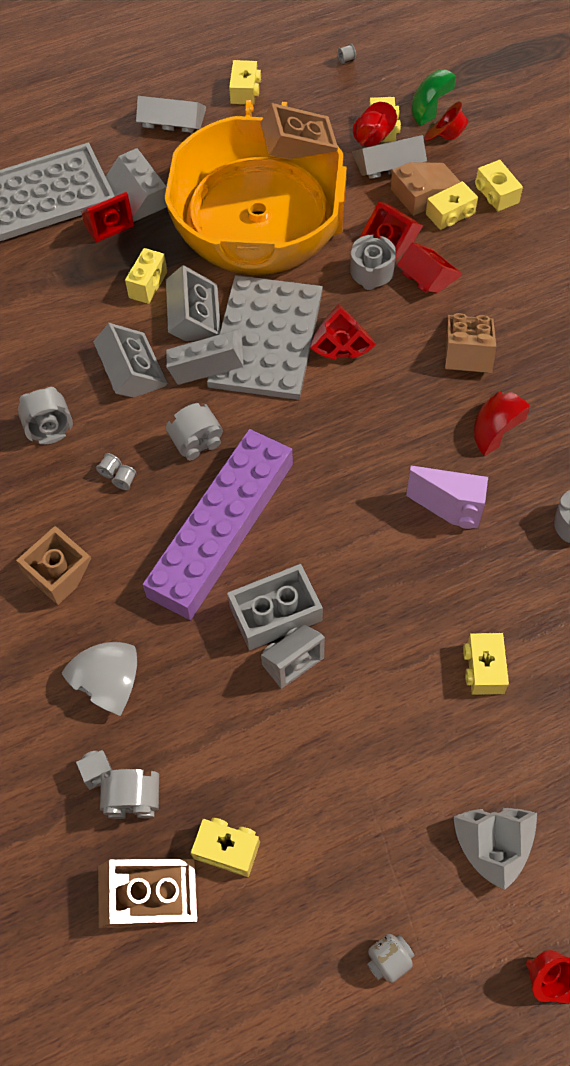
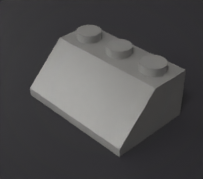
[136,96,206,133]
[352,135,427,179]
[105,148,167,222]
[166,265,221,341]
[93,323,168,397]
[166,329,244,385]

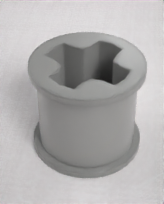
[337,44,356,64]
[96,453,122,479]
[112,465,137,490]

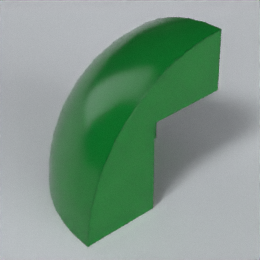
[412,69,456,126]

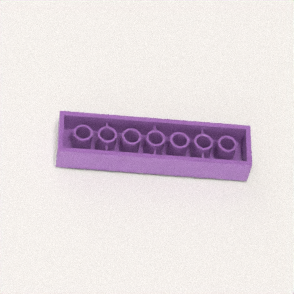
[143,429,293,621]

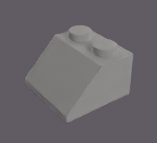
[261,624,325,689]

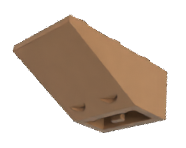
[445,313,496,373]

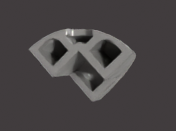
[62,642,137,716]
[454,808,537,890]

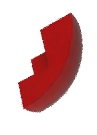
[310,304,376,359]
[474,391,530,456]

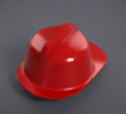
[353,101,397,147]
[424,101,468,141]
[526,950,570,1003]

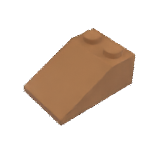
[261,103,338,159]
[391,162,460,216]
[98,859,197,928]

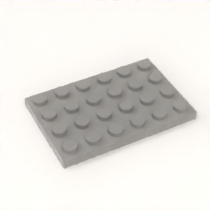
[0,142,115,241]
[207,275,323,400]

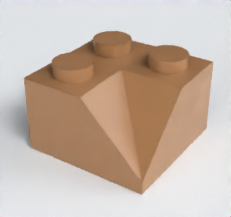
[16,526,91,605]

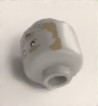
[367,934,415,983]

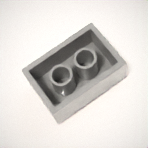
[227,564,323,651]

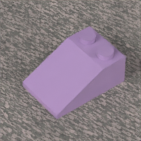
[406,466,488,529]

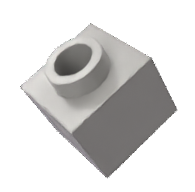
[76,750,112,790]

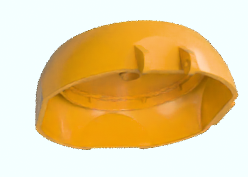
[165,100,347,275]

